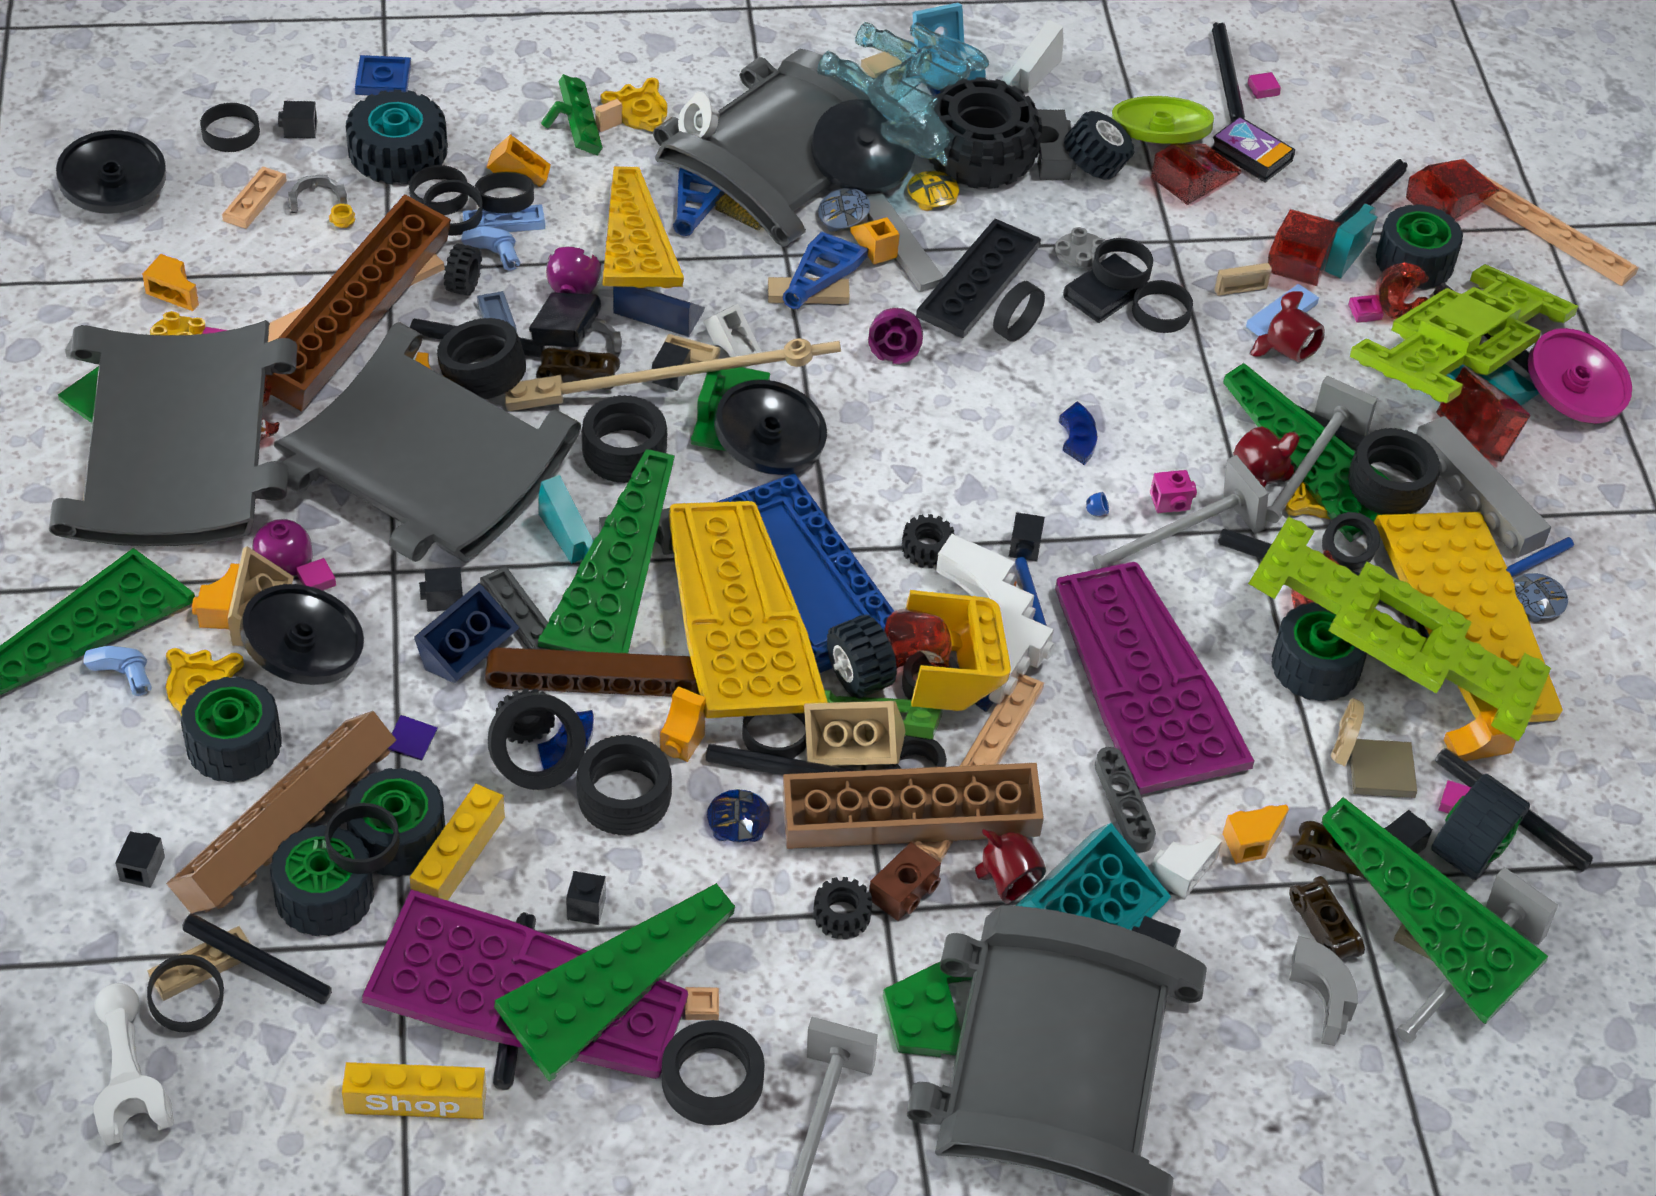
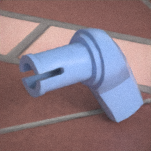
[462,226,520,270]
[84,646,152,696]

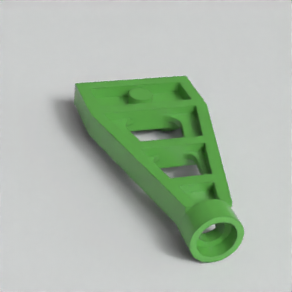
[824,690,943,739]

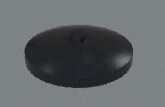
[812,99,916,194]
[56,130,166,214]
[714,380,827,475]
[240,584,364,685]

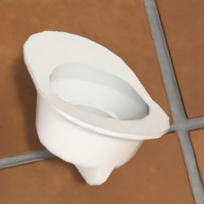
[678,91,720,139]

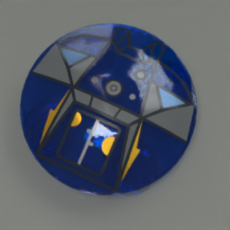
[707,789,770,842]

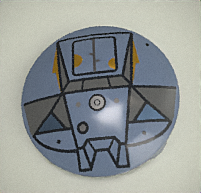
[818,188,870,232]
[1514,573,1568,622]

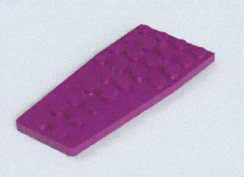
[1055,562,1254,795]
[362,889,688,1079]

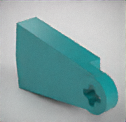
[1324,204,1378,279]
[538,475,593,564]

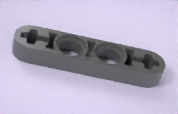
[1095,747,1156,853]

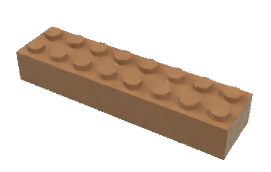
[166,711,396,913]
[782,763,1044,849]

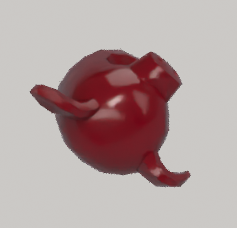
[1250,291,1325,362]
[1233,426,1300,488]
[975,829,1046,904]

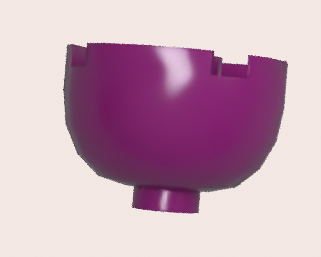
[546,246,602,294]
[868,307,923,364]
[252,519,313,576]

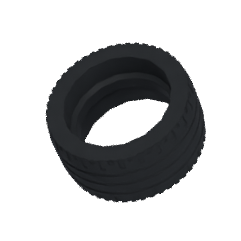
[437,318,526,399]
[581,395,668,483]
[1348,428,1440,515]
[576,735,672,835]

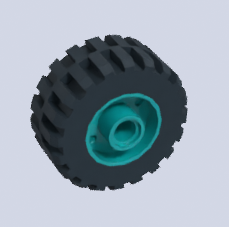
[346,89,448,185]

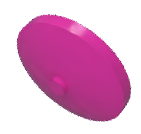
[1528,328,1632,424]

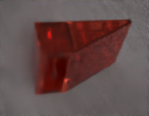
[1151,144,1242,205]
[1406,159,1499,219]
[1268,209,1341,286]
[1436,366,1531,462]

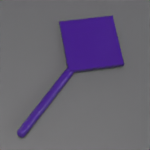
[389,715,438,760]

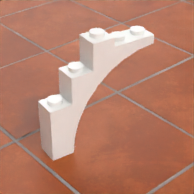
[936,534,1055,705]

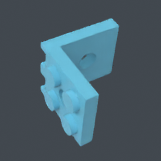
[912,3,986,87]

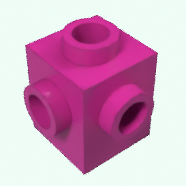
[1150,470,1197,513]

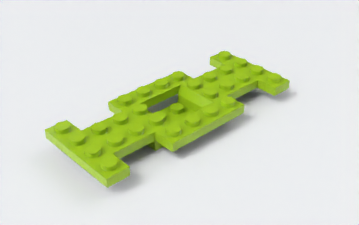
[1350,264,1578,403]
[1248,517,1551,741]

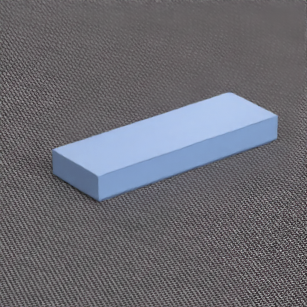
[462,204,545,232]
[1246,284,1319,336]

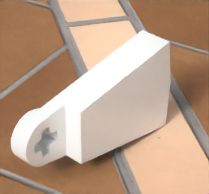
[1001,19,1064,93]

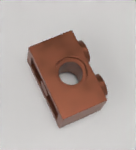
[869,842,941,921]

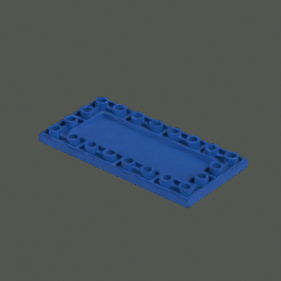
[717,473,909,673]

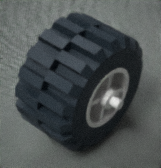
[1064,111,1135,180]
[827,614,897,699]

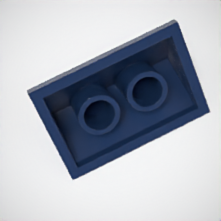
[613,286,705,337]
[414,583,519,683]

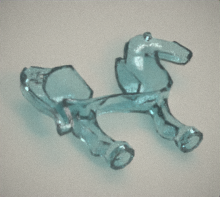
[817,22,989,166]

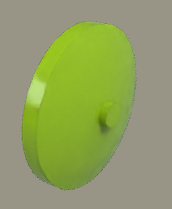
[1112,96,1214,144]

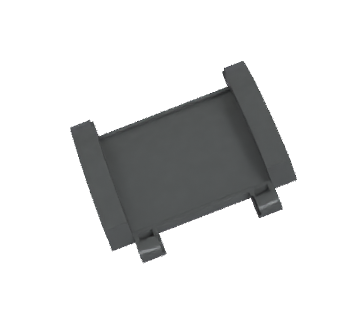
[653,48,923,247]
[49,320,297,546]
[274,322,581,562]
[907,905,1207,1196]

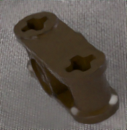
[536,348,621,390]
[1293,821,1367,880]
[1289,876,1365,959]

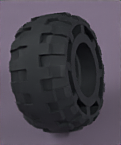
[922,77,1042,189]

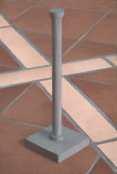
[1266,376,1378,523]
[1093,455,1269,569]
[1396,867,1558,1043]
[788,1017,878,1196]

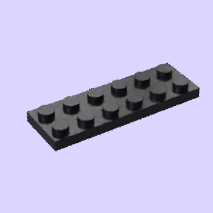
[916,218,1041,338]

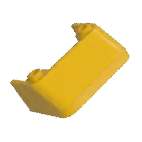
[901,590,1011,711]

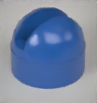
[1086,492,1109,516]

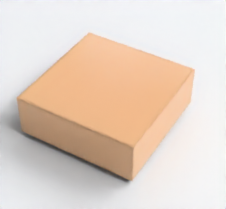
[595,99,622,132]
[685,987,719,1020]

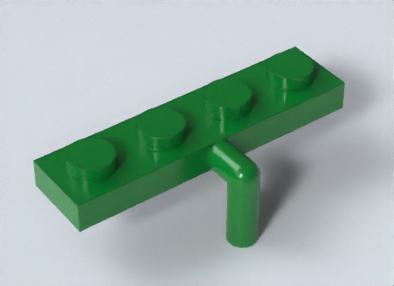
[541,74,603,156]

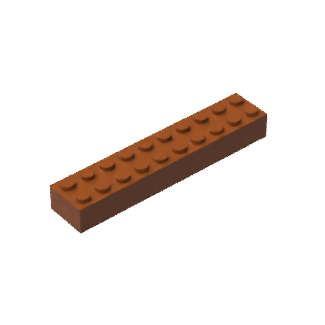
[264,194,451,412]

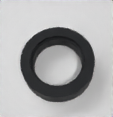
[488,692,586,790]
[662,1020,765,1125]

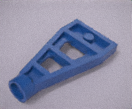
[673,168,725,236]
[783,231,868,309]

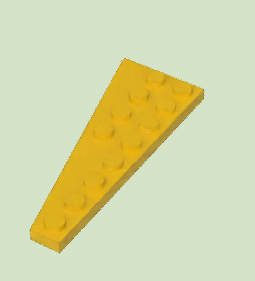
[602,166,684,289]

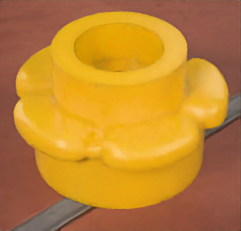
[329,204,355,228]

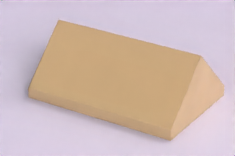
[228,546,294,646]
[804,701,905,765]

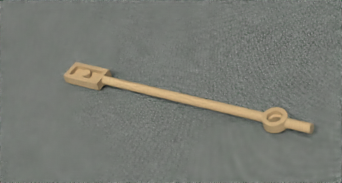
[505,338,841,411]

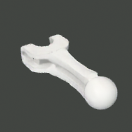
[94,983,174,1146]

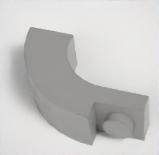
[1289,936,1358,1046]

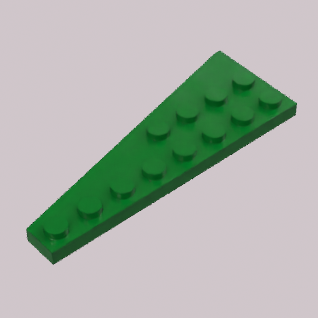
[1223,363,1391,543]
[537,449,675,653]
[0,548,195,695]
[1321,797,1548,1024]
[494,883,735,1082]

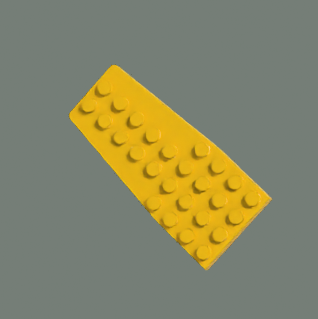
[668,501,828,718]
[1374,512,1563,722]

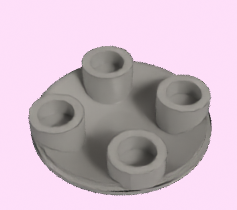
[1055,227,1107,267]

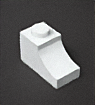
[703,304,762,357]
[1152,834,1222,900]

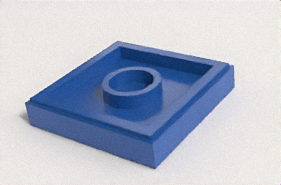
[355,55,411,95]

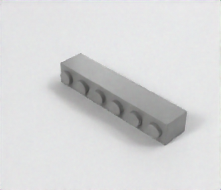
[1416,416,1551,558]

